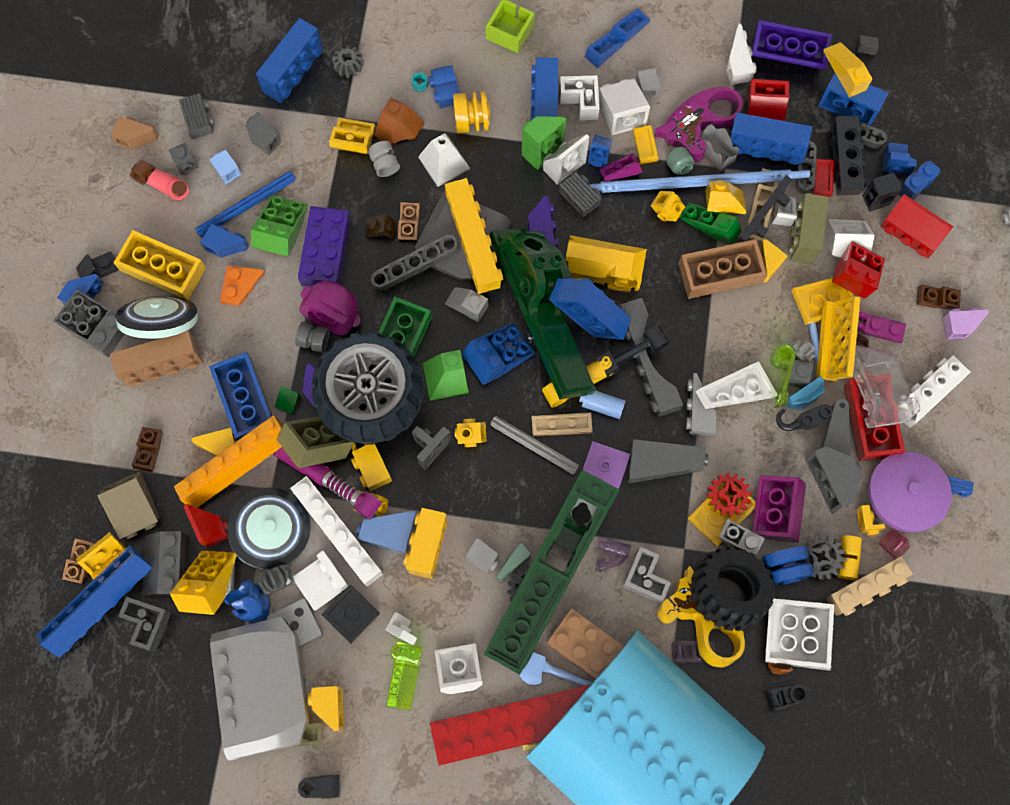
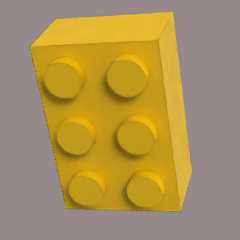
[404,508,448,579]

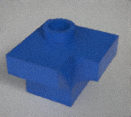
[882,143,917,175]

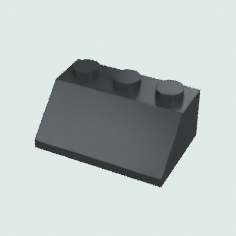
[142,531,187,597]

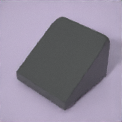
[857,35,879,55]

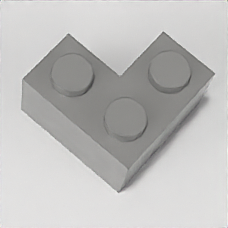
[622,547,671,604]

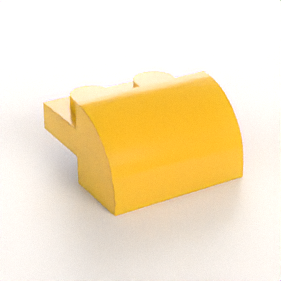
[329,118,375,154]
[76,532,127,580]

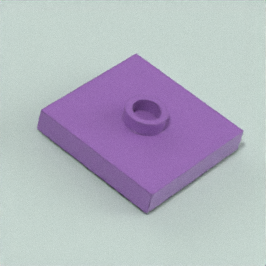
[583,441,630,489]

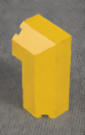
[565,236,647,292]

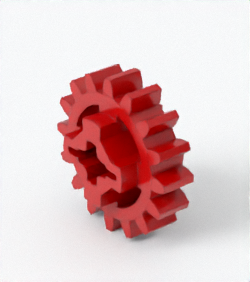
[706,472,752,518]

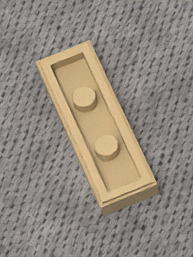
[532,413,592,437]

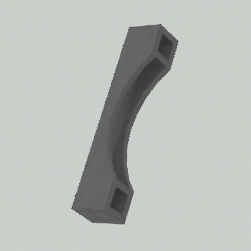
[619,298,683,417]

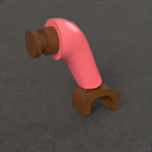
[130,160,189,200]

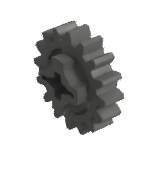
[801,535,847,580]

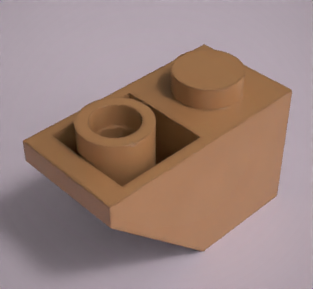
[110,116,159,150]

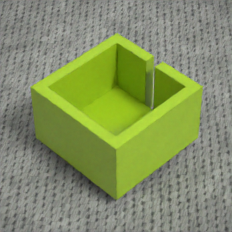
[485,0,535,54]

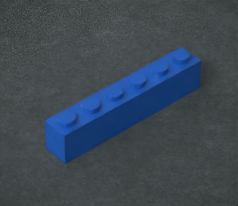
[37,545,152,658]

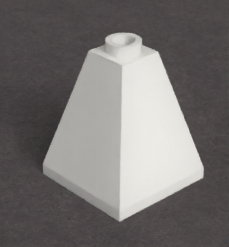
[419,133,470,187]

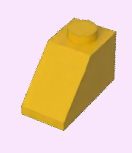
[192,427,237,457]

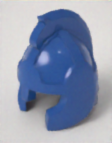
[224,580,270,624]

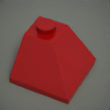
[183,504,228,548]

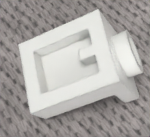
[385,612,417,645]

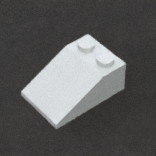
[543,134,589,185]

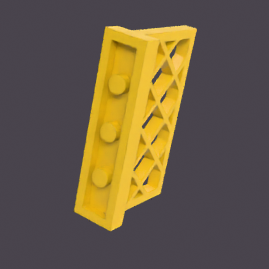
[816,296,860,382]

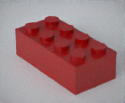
[844,375,905,462]

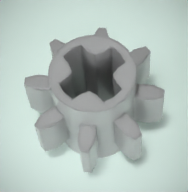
[790,340,815,363]

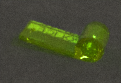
[770,345,795,408]
[386,642,422,711]

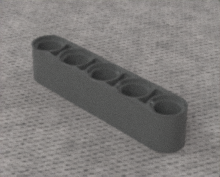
[371,234,460,291]

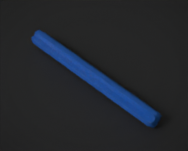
[195,171,296,237]

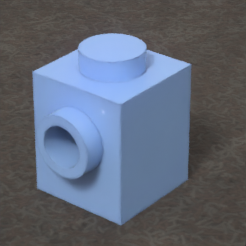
[209,149,241,184]

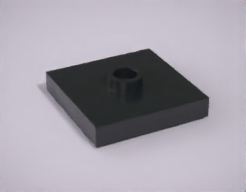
[321,584,380,644]

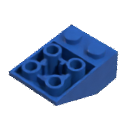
[462,323,535,385]

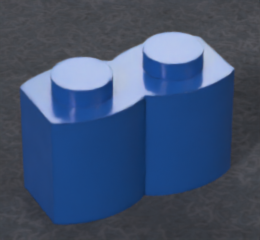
[428,65,460,108]
[899,161,940,200]

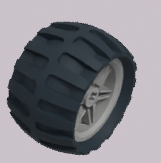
[312,332,424,445]

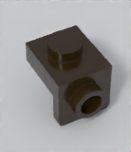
[365,214,396,239]

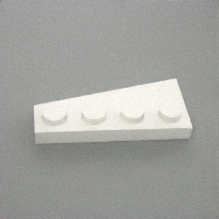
[696,361,778,409]

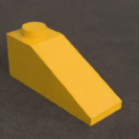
[823,42,872,97]

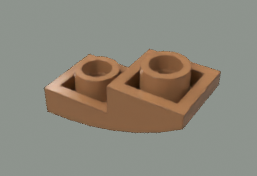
[398,202,420,240]
[62,538,97,584]

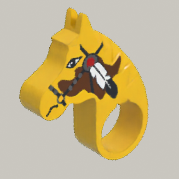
[657,566,745,667]

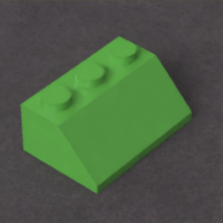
[522,116,567,170]

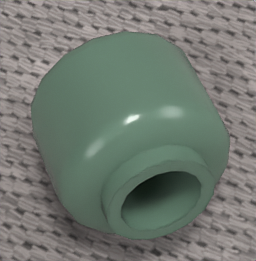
[666,147,694,175]

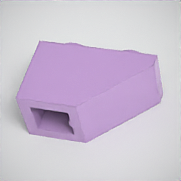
[943,308,989,340]

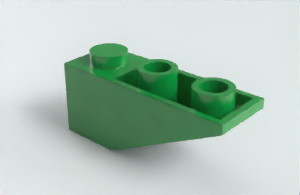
[679,203,742,245]

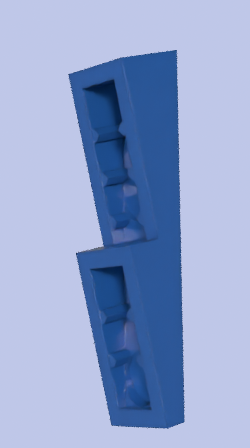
[585,8,650,68]

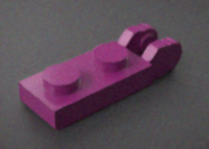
[849,311,906,343]

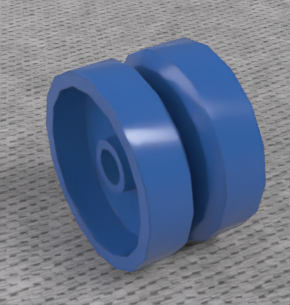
[762,546,815,585]

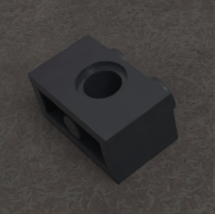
[862,172,902,212]

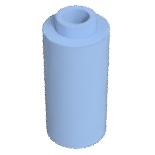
[579,391,625,419]

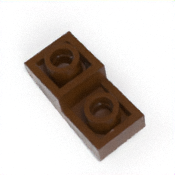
[917,284,961,309]
[132,427,163,472]

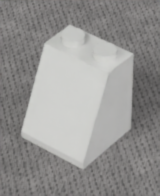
[598,79,650,135]

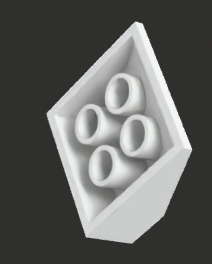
[765,599,834,671]

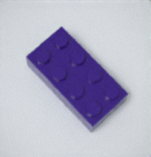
[298,206,351,286]

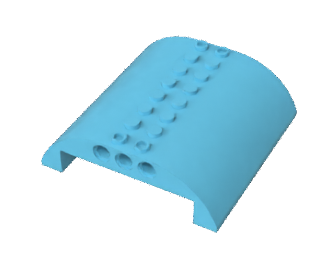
[526,630,765,805]

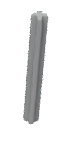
[490,416,579,474]

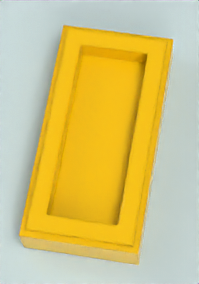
[632,125,659,164]

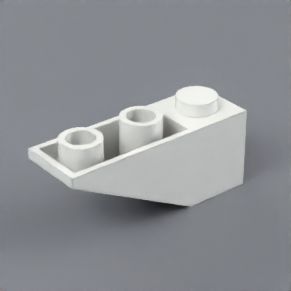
[726,24,756,85]

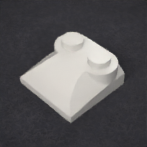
[434,643,483,694]

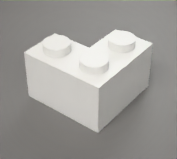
[559,76,599,121]

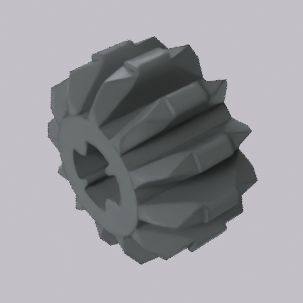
[332,45,364,78]
[257,565,294,595]

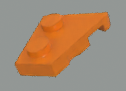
[220,265,265,306]

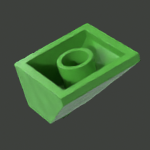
[422,350,469,401]

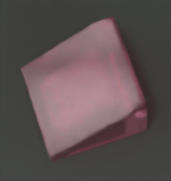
[879,529,910,559]

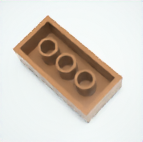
[678,239,767,299]
[110,330,203,387]
[546,608,624,680]

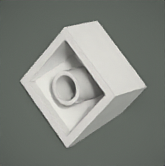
[827,219,874,257]

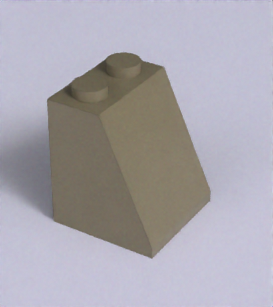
[97,471,160,539]

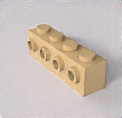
[825,556,913,616]

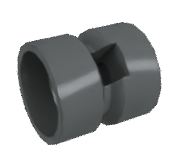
[295,322,330,353]

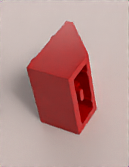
[747,79,789,121]
[832,241,885,299]

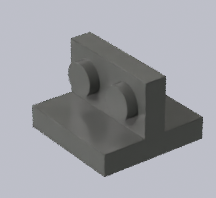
[412,426,451,470]

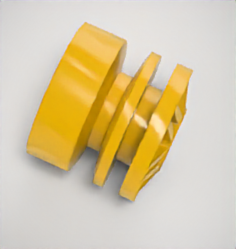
[453,91,490,134]

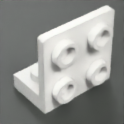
[293,551,348,611]

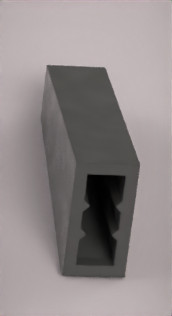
[628,439,708,483]

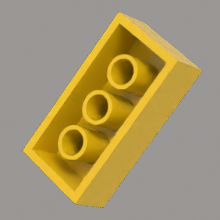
[114,230,206,300]

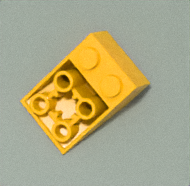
[170,551,237,615]

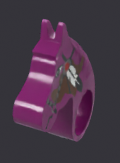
[654,87,743,162]

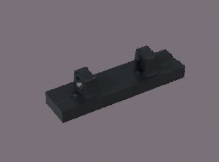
[738,175,792,243]

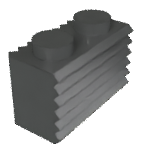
[179,93,215,139]
[559,172,601,218]

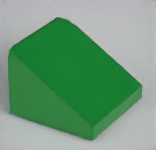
[274,386,301,415]

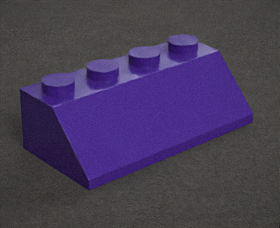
[752,20,832,70]

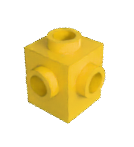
[651,191,685,221]
[455,419,487,447]

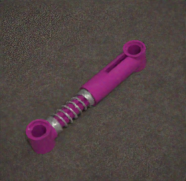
[273,448,382,520]

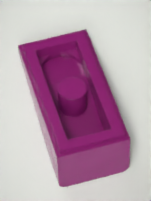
[599,153,642,181]

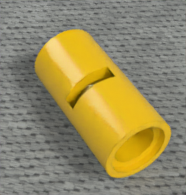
[837,535,862,580]

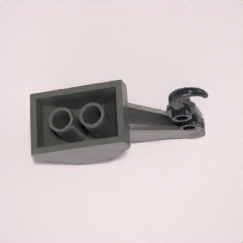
[776,399,863,514]

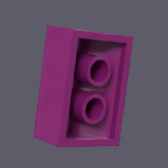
[752,475,806,543]

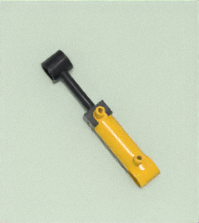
[542,325,670,408]

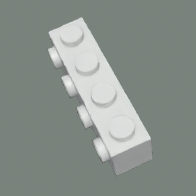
[895,355,971,428]

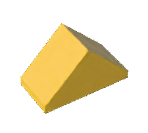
[759,239,788,282]

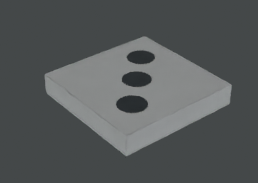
[267,597,323,648]

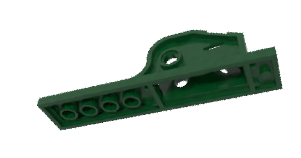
[489,228,596,400]
[483,469,620,675]

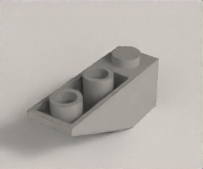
[686,373,716,437]

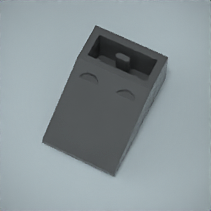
[53,289,125,358]

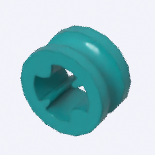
[411,72,428,92]

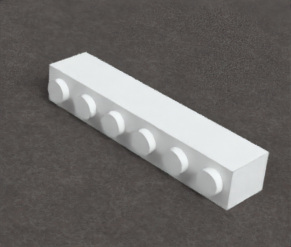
[290,476,383,587]

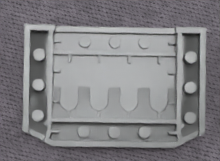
[210,617,309,761]

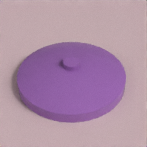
[868,452,952,533]

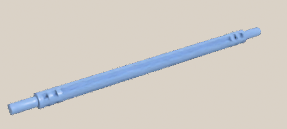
[589,169,810,193]

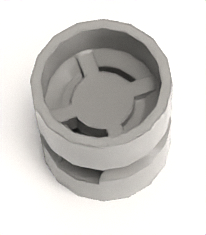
[368,141,400,177]

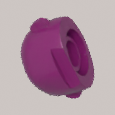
[299,281,361,335]

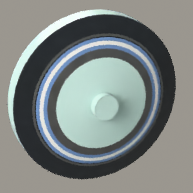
[115,296,198,338]
[227,487,310,570]

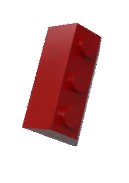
[880,194,954,258]

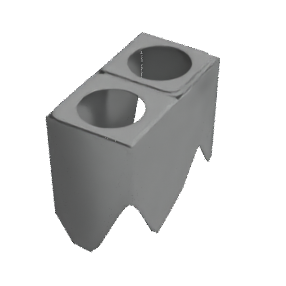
[701,124,739,171]

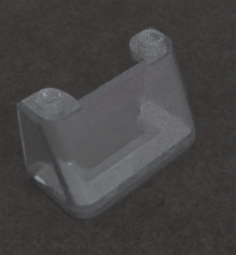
[844,345,920,428]

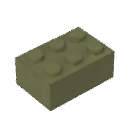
[788,193,829,265]
[277,416,354,468]

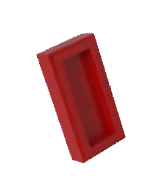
[813,159,834,197]

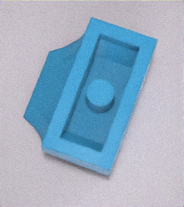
[785,376,825,410]

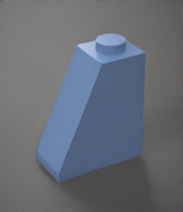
[356,511,417,554]

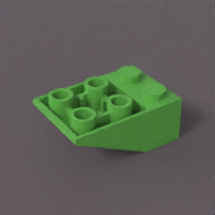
[251,195,308,256]

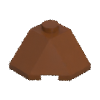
[374,97,425,145]

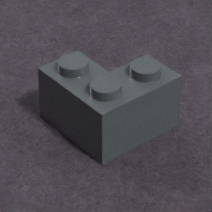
[118,597,172,652]

